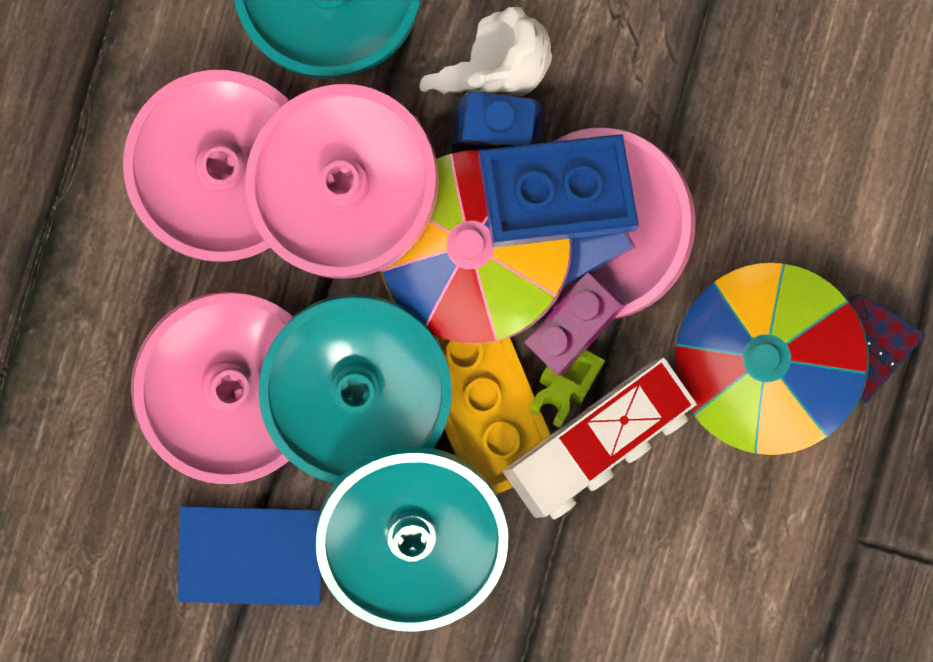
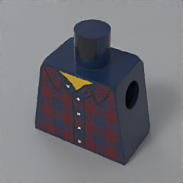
[848,294,926,404]

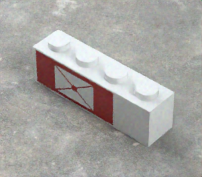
[502,357,697,520]

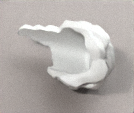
[419,7,552,97]

